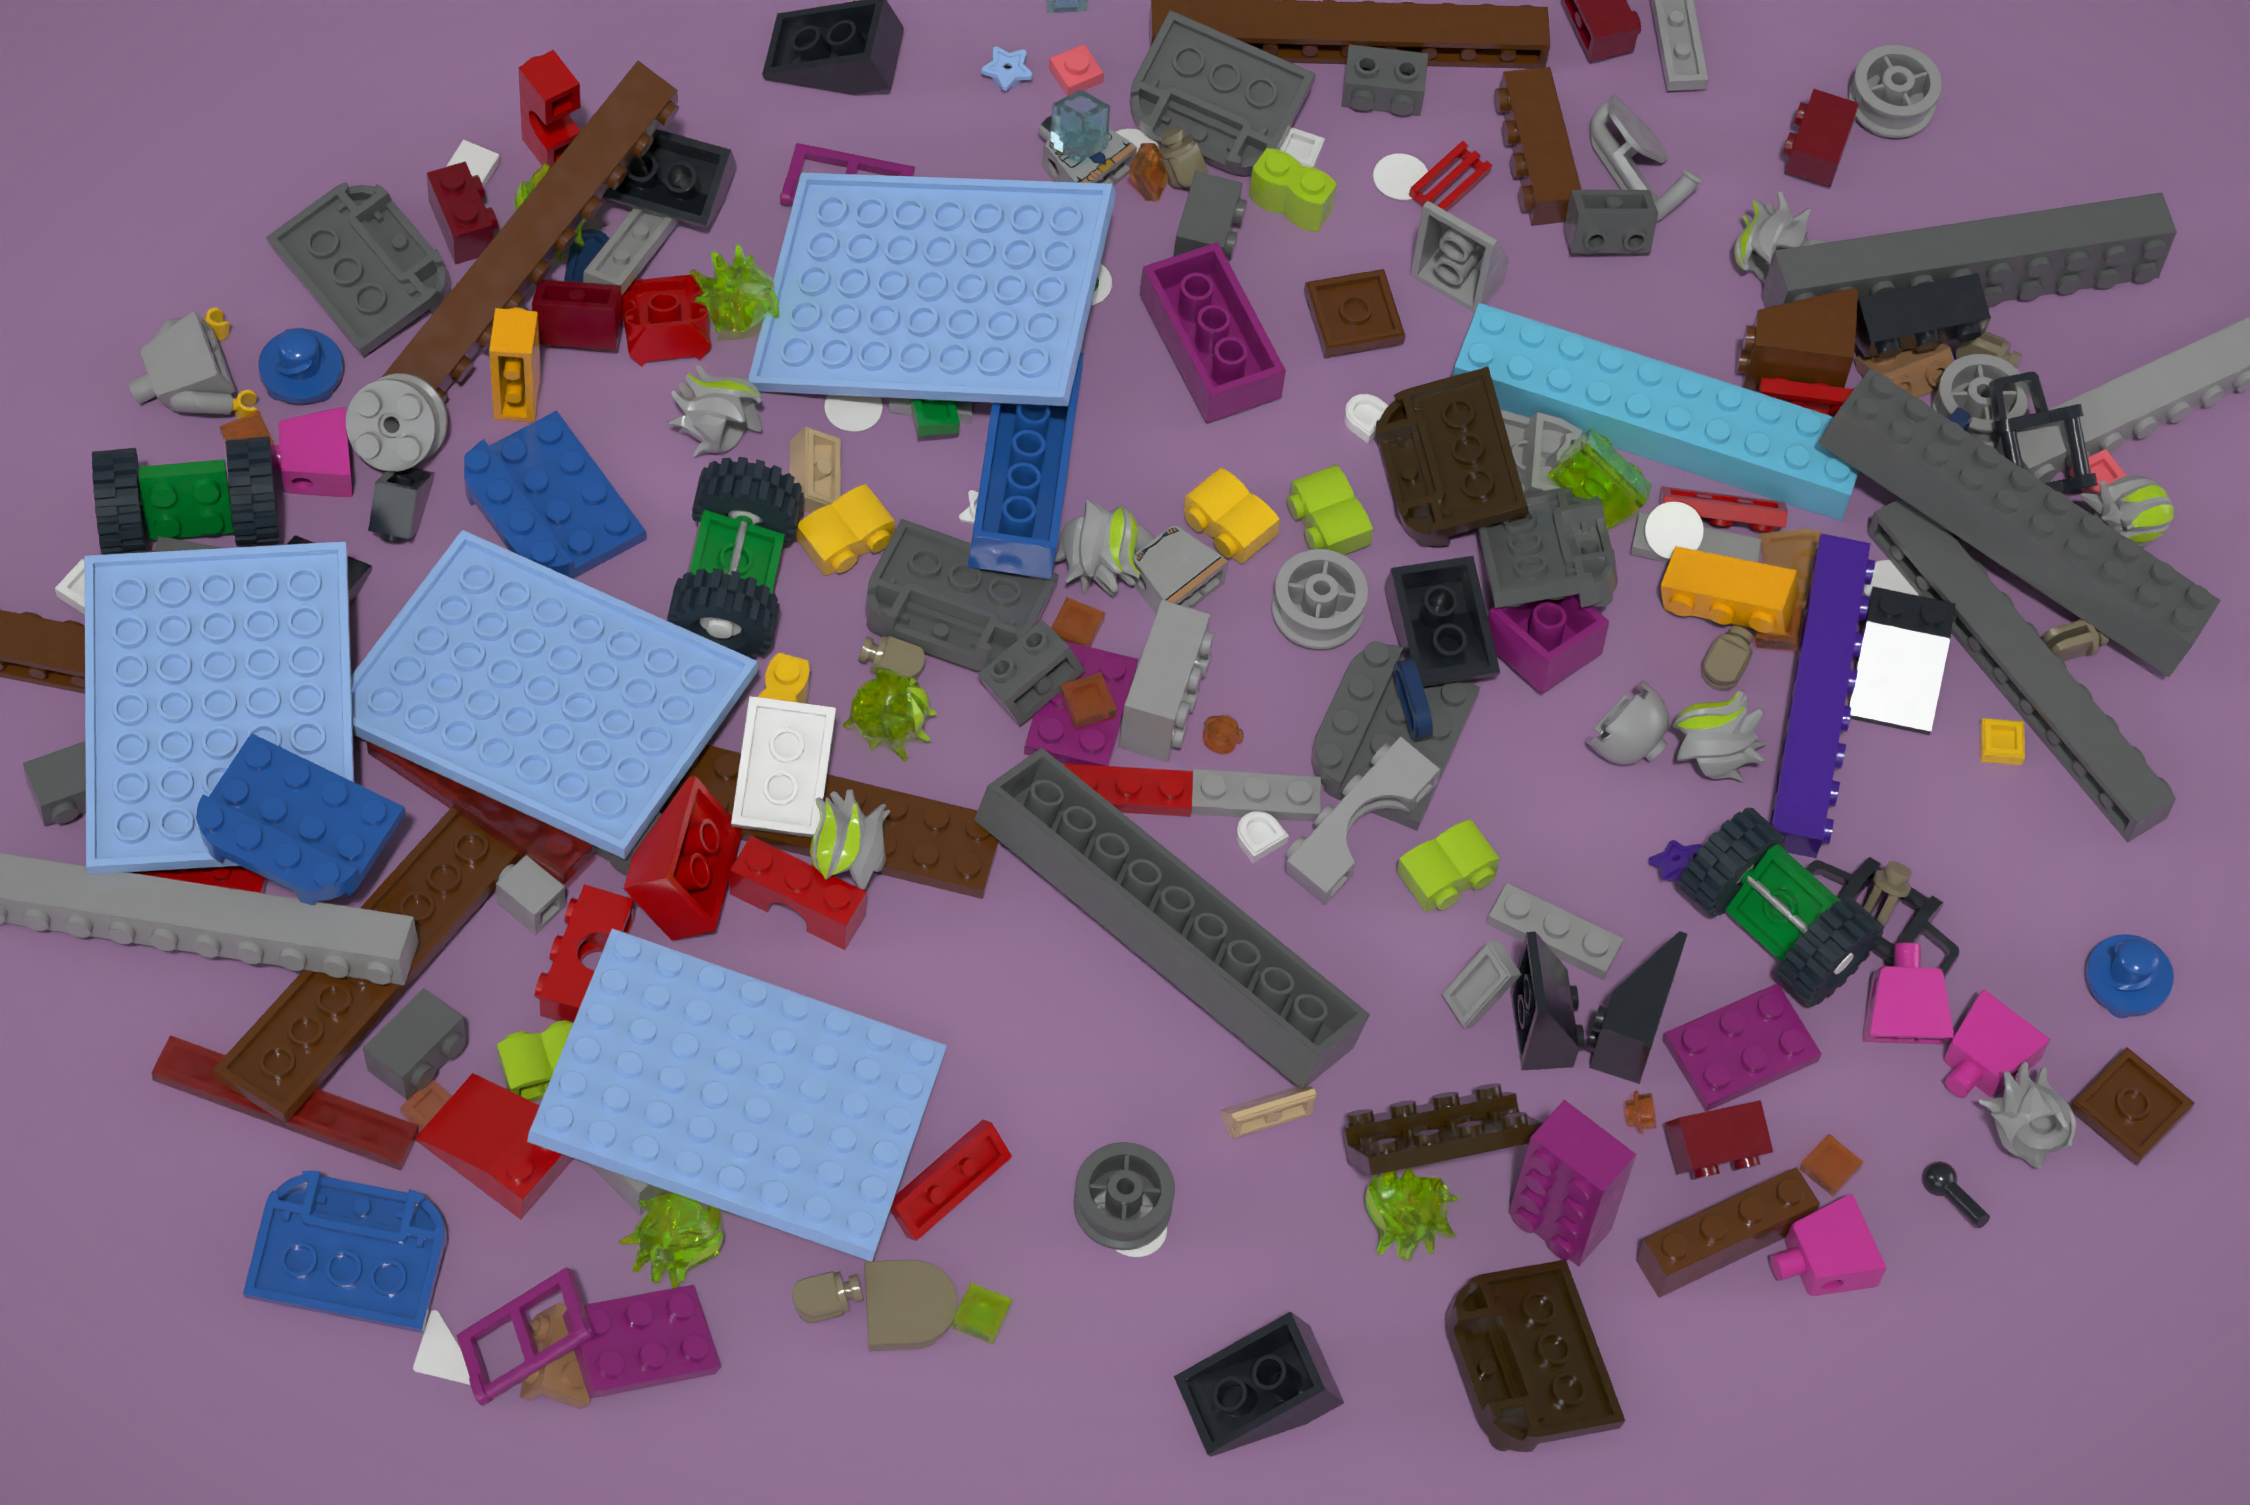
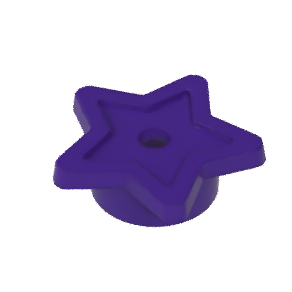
[1649,840,1702,881]

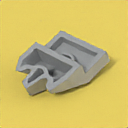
[1501,410,1592,494]

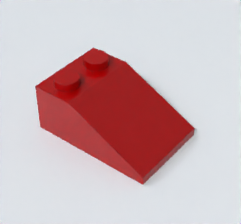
[623,776,742,941]
[415,1073,574,1220]

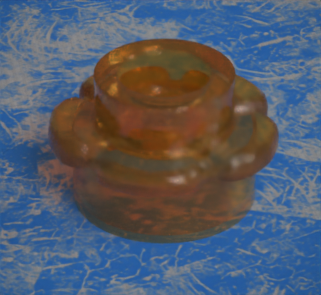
[1203,715,1244,754]
[1626,1090,1657,1134]

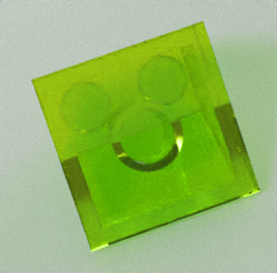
[1547,428,1652,530]

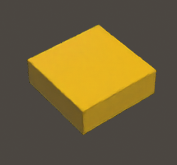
[1979,718,2025,765]

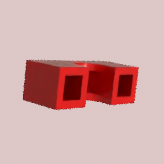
[518,50,581,172]
[730,836,867,950]
[534,884,635,1023]

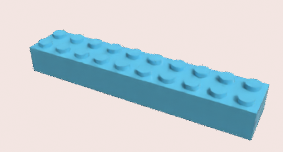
[1453,303,1859,521]

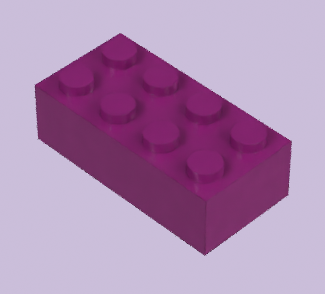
[1140,242,1286,423]
[1509,1099,1637,1267]

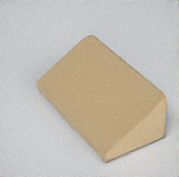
[789,426,841,512]
[1220,1086,1317,1139]

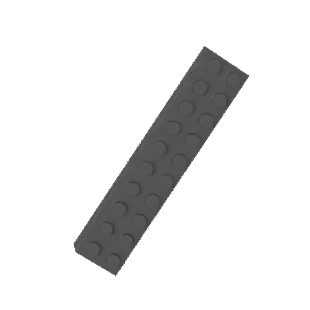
[1761,192,2177,308]
[1818,368,2221,677]
[974,747,1370,1090]

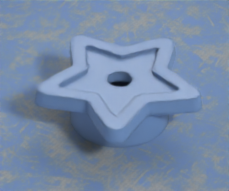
[981,46,1033,91]

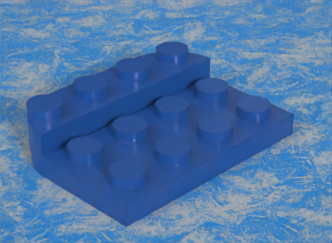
[464,410,646,579]
[196,733,406,905]
[243,1171,447,1333]

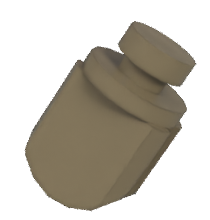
[1159,126,1208,188]
[1956,331,2022,369]
[2041,619,2109,661]
[1702,625,1753,691]
[858,635,925,686]
[1864,861,1912,927]
[792,1271,864,1323]

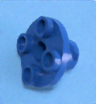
[258,328,343,404]
[2085,934,2174,1018]

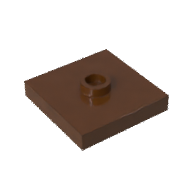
[1304,269,1406,357]
[2070,1047,2195,1166]

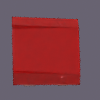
[622,274,711,367]

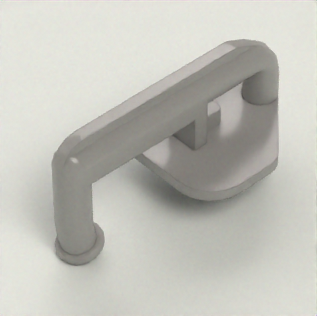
[1590,95,1703,222]

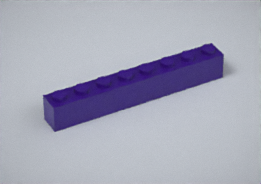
[1770,533,1875,858]

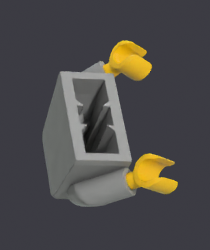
[128,308,259,423]

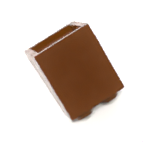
[1736,288,1858,392]

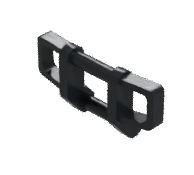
[1989,372,2098,496]
[1807,857,1959,979]

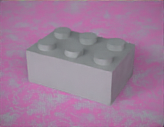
[1119,600,1215,762]

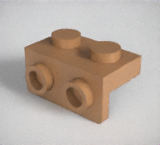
[1855,342,1952,398]
[520,1303,590,1409]

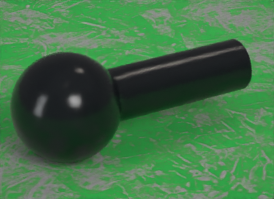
[1922,1161,1990,1228]

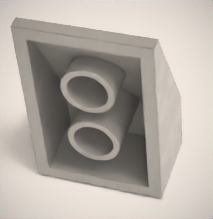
[1410,200,1509,313]

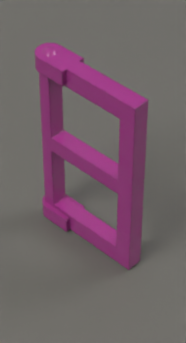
[780,143,915,206]
[456,1267,595,1406]

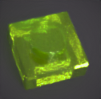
[952,1283,1012,1345]

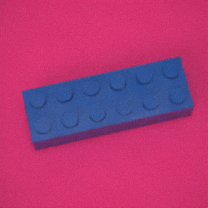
[968,352,1084,579]

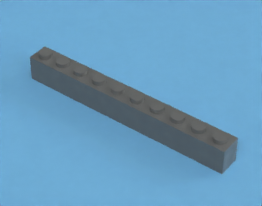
[1867,498,2176,843]

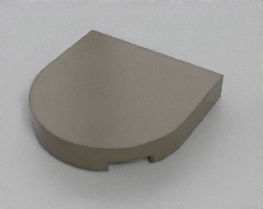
[864,1259,958,1351]

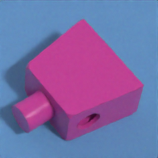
[271,407,353,497]
[1863,943,1954,1045]
[1944,989,2050,1098]
[1770,1194,1887,1296]

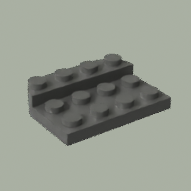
[1130,10,1315,177]
[266,182,452,357]
[1478,488,1618,608]
[865,519,1059,671]
[1311,641,1481,831]

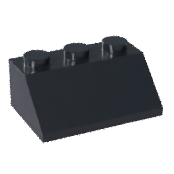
[601,129,736,228]
[1855,273,1991,359]

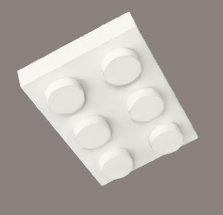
[731,696,836,838]

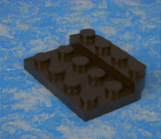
[1376,367,1529,547]
[1344,1083,1542,1175]
[1445,1260,1625,1452]

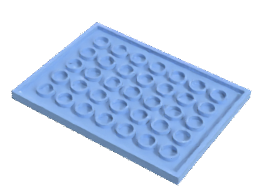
[748,172,1116,406]
[351,530,758,859]
[84,541,354,875]
[527,928,947,1262]

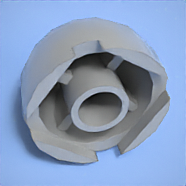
[1586,680,1669,765]

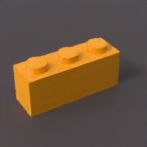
[489,307,541,423]
[1661,546,1800,635]

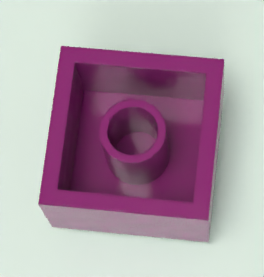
[1488,594,1609,694]

